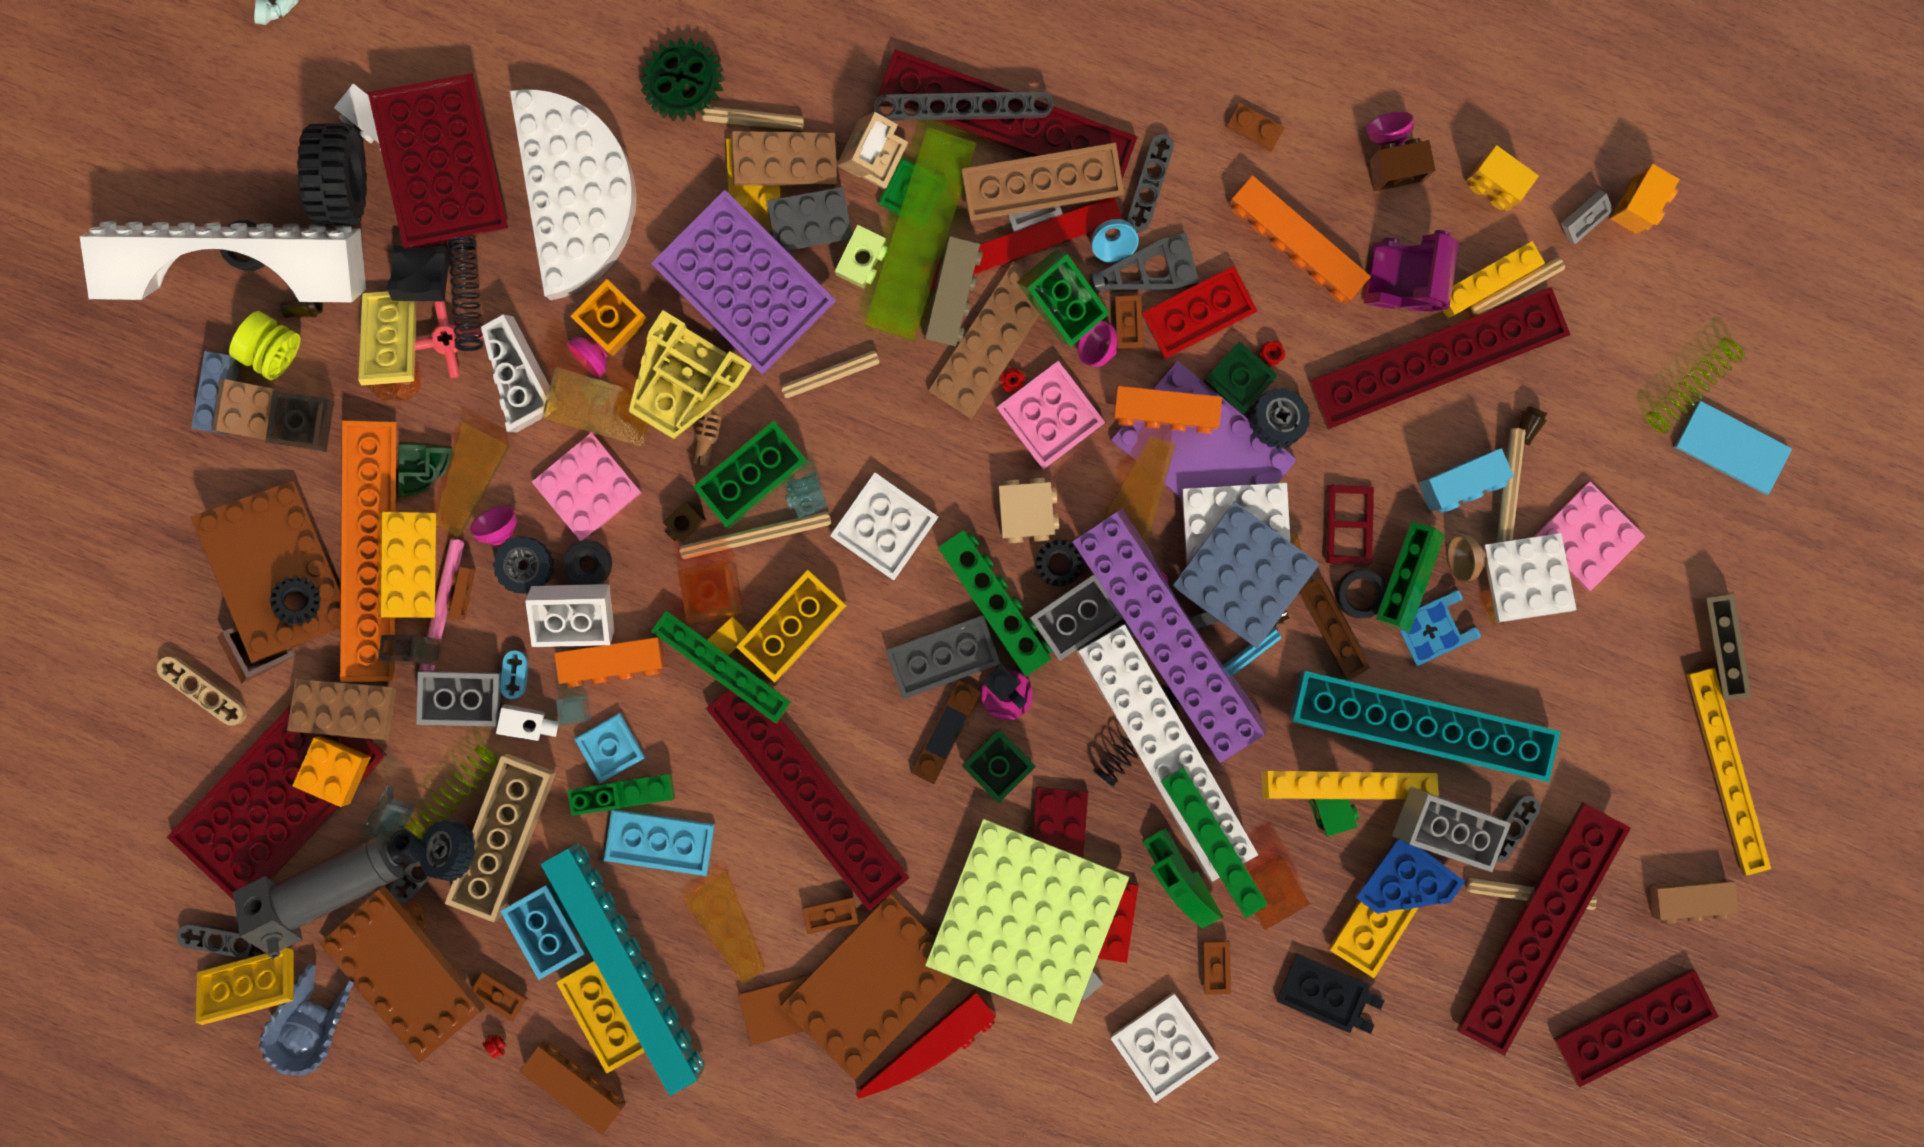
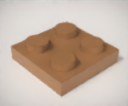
[212,379,274,440]

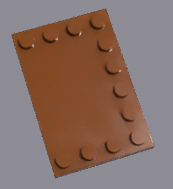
[191,480,341,663]
[320,885,486,1063]
[780,894,954,1080]

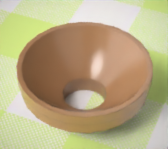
[1447,535,1486,582]

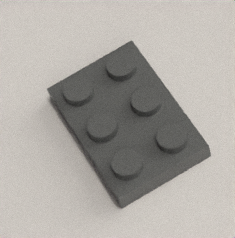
[766,187,852,251]

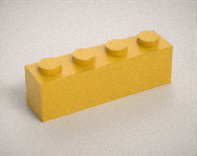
[1442,241,1545,319]

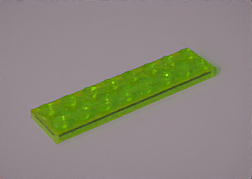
[865,127,977,341]

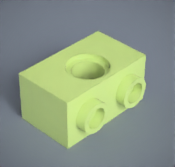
[835,225,888,289]

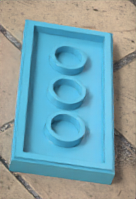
[1674,401,1792,495]
[604,809,715,876]

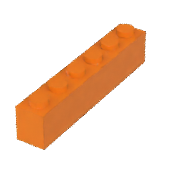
[1229,175,1371,304]

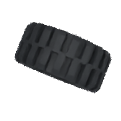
[297,123,367,225]

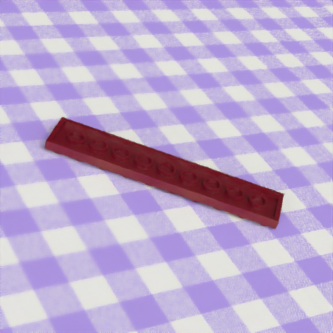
[877,49,1138,179]
[1309,287,1571,430]
[706,689,910,911]
[1457,802,1631,1056]

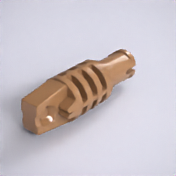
[693,400,723,467]

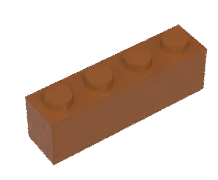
[519,1041,626,1135]

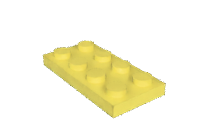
[358,291,417,386]

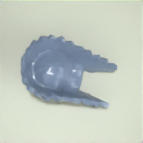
[259,963,354,1076]

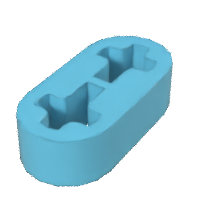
[500,650,529,700]

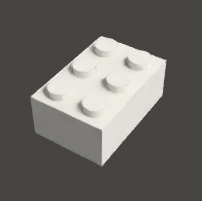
[525,584,615,647]

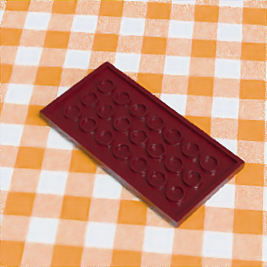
[166,704,387,900]

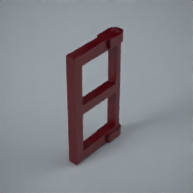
[1325,484,1374,564]

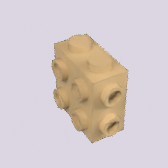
[998,478,1059,543]

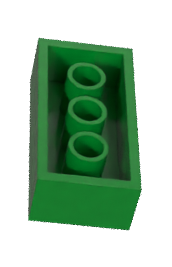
[693,421,809,529]

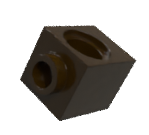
[663,501,706,542]

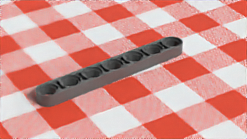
[874,92,1053,121]

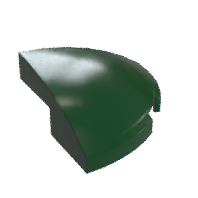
[399,442,452,497]

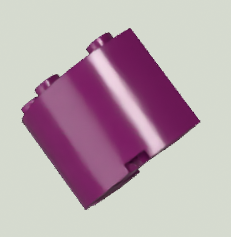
[1363,230,1459,312]

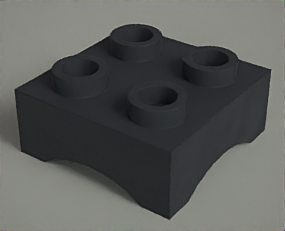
[387,246,450,302]

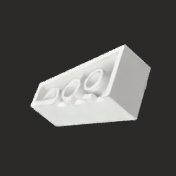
[481,314,561,432]

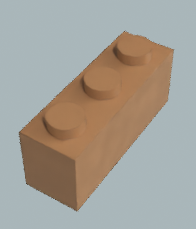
[1649,878,1739,924]

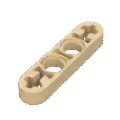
[157,657,247,726]

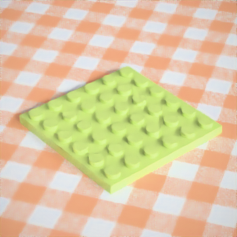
[925,818,1129,1024]

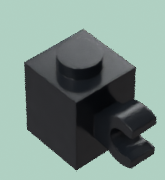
[983,664,1027,709]

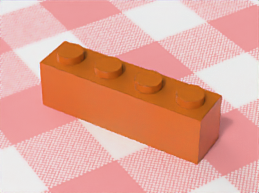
[1113,386,1222,434]
[554,637,666,688]

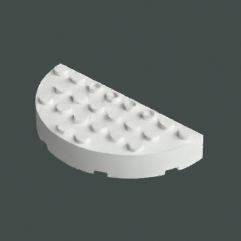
[510,90,636,300]

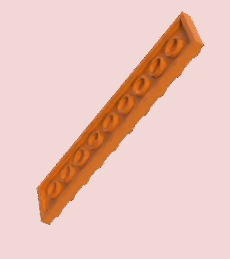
[340,421,396,682]

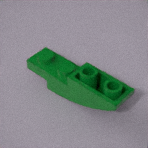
[567,773,676,816]
[1142,828,1223,929]

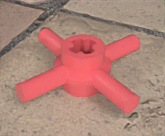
[415,301,484,379]

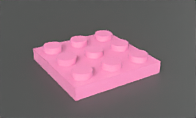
[996,361,1105,470]
[532,433,642,541]
[1533,481,1645,591]

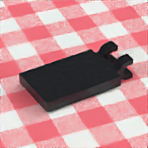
[1277,953,1385,1034]

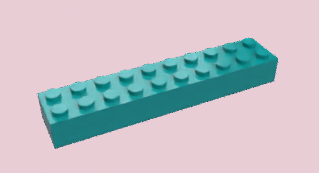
[1288,670,1561,782]
[541,843,705,1096]

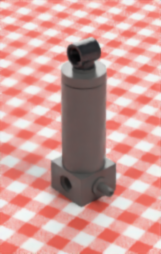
[233,829,426,958]

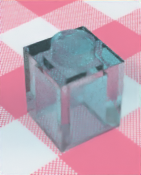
[556,694,591,726]

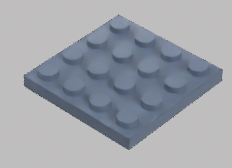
[1172,502,1319,648]

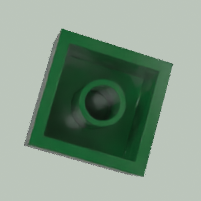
[962,728,1036,804]

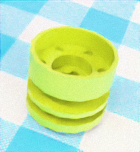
[229,311,301,380]

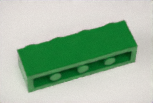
[1376,521,1445,633]

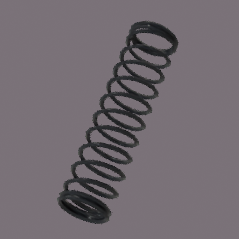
[448,236,484,351]
[1093,684,1181,787]

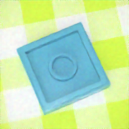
[574,713,646,784]

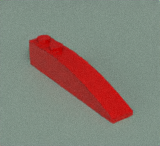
[856,989,996,1099]

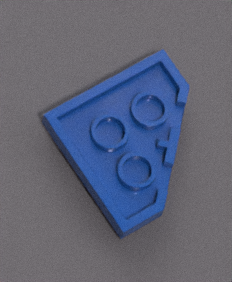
[1354,838,1466,914]

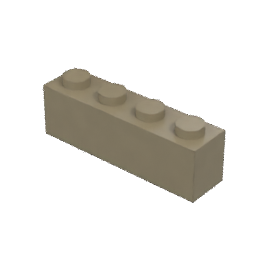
[923,236,983,346]
[1706,591,1752,701]

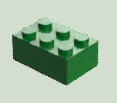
[1016,249,1110,347]

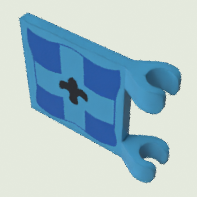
[1399,590,1481,666]

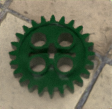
[640,37,725,122]

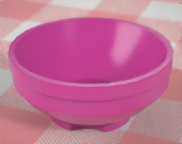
[1366,111,1415,146]
[1078,320,1118,367]
[567,337,608,379]
[470,506,517,545]

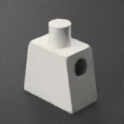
[496,704,559,741]

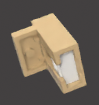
[836,112,908,189]

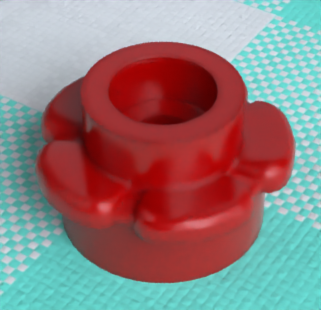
[1260,341,1285,366]
[1000,367,1026,393]
[482,1034,506,1059]

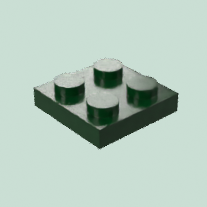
[1204,341,1278,414]

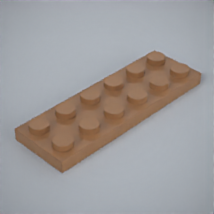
[961,143,1124,222]
[928,262,1040,420]

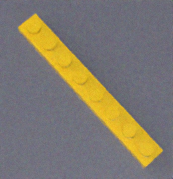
[1686,668,1771,876]
[1261,771,1439,800]

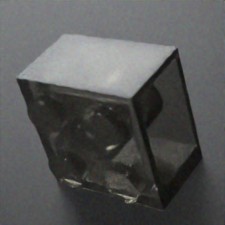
[265,391,334,452]

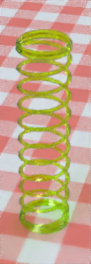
[1646,338,1745,434]
[403,745,499,841]

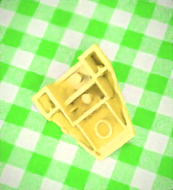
[629,310,752,439]

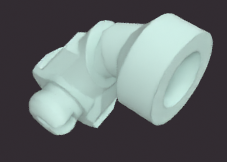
[254,0,299,25]

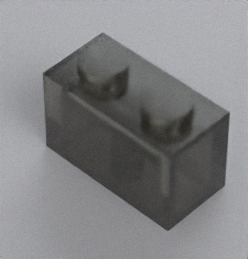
[378,635,441,665]

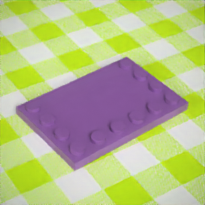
[651,190,836,375]
[1111,361,1297,500]

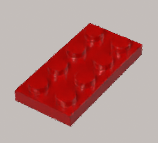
[1142,266,1258,359]

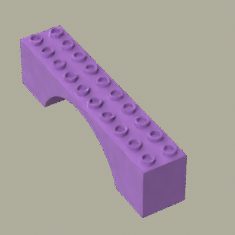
[1072,508,1266,763]

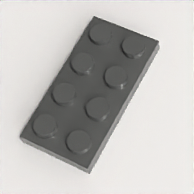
[885,615,1001,699]

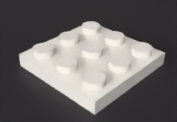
[830,473,939,580]
[1482,533,1577,623]
[1110,992,1219,1103]

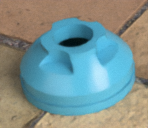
[1091,219,1139,263]

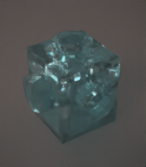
[785,473,828,518]

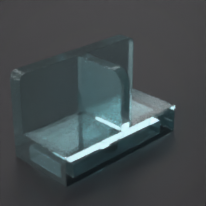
[366,786,413,839]

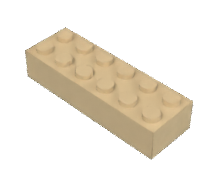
[445,754,556,922]

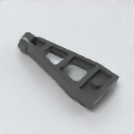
[1090,233,1199,293]

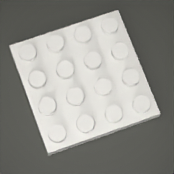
[1182,483,1291,566]

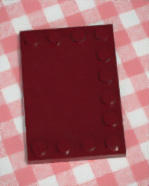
[367,73,508,249]

